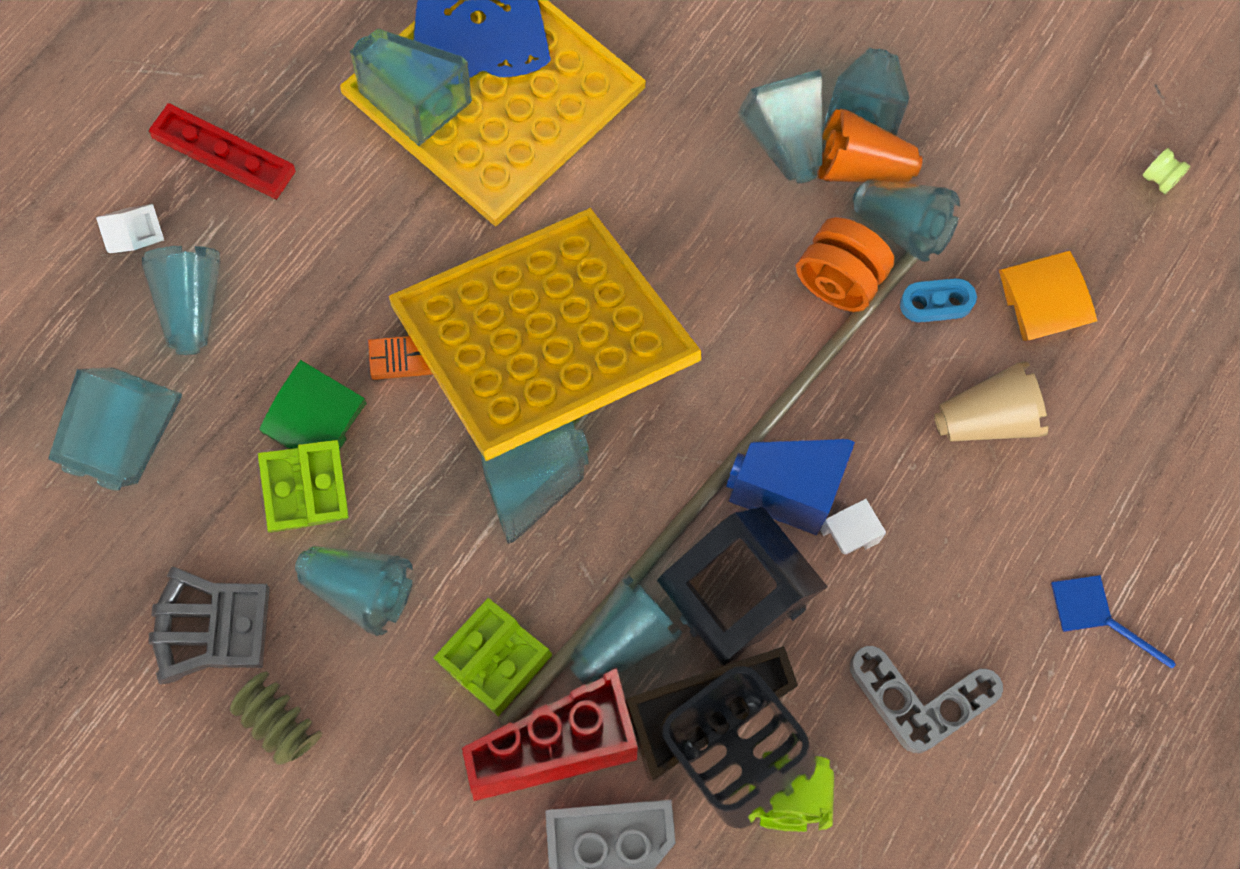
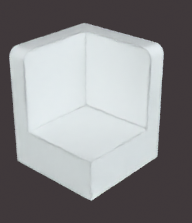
[96,204,164,253]
[820,499,886,555]

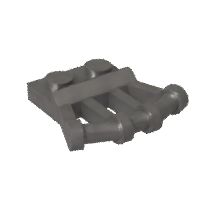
[148,567,270,684]

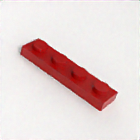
[148,103,296,200]

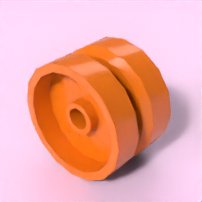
[796,217,894,312]

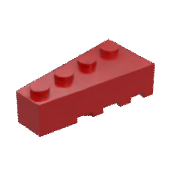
[462,668,638,801]

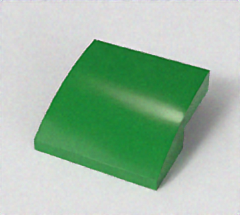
[259,360,367,450]

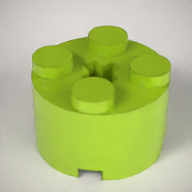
[748,751,834,832]

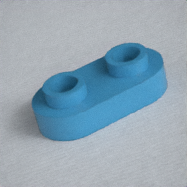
[900,278,977,322]

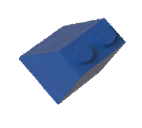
[726,439,855,536]

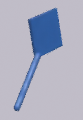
[1051,575,1176,668]

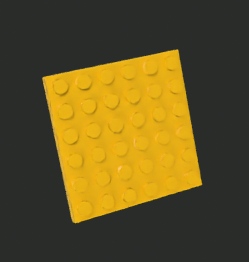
[340,0,646,227]
[388,208,701,461]

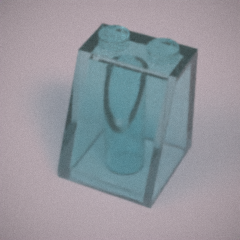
[350,28,472,146]
[48,367,182,490]
[479,421,589,544]

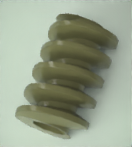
[230,671,323,765]

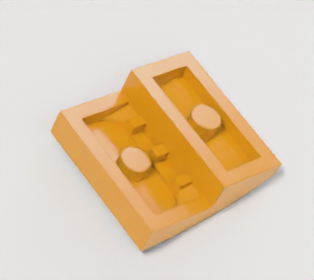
[999,251,1098,341]

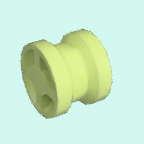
[1143,148,1191,194]

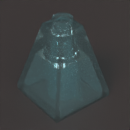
[821,48,909,136]
[738,69,822,184]

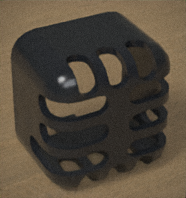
[663,666,817,828]

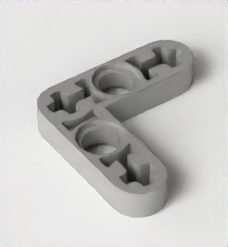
[850,646,1003,753]

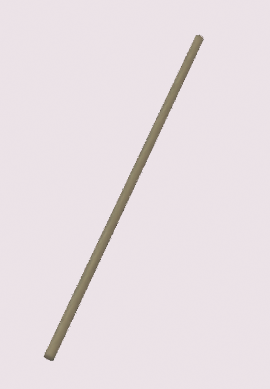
[498,242,925,726]

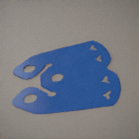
[413,0,551,81]

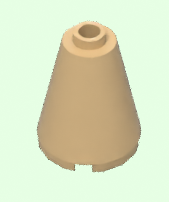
[934,361,1048,441]

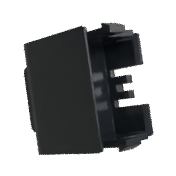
[657,507,828,666]

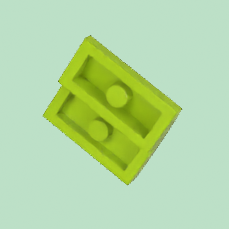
[258,440,349,533]
[433,598,553,717]

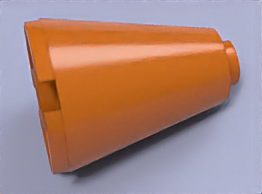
[816,108,923,183]

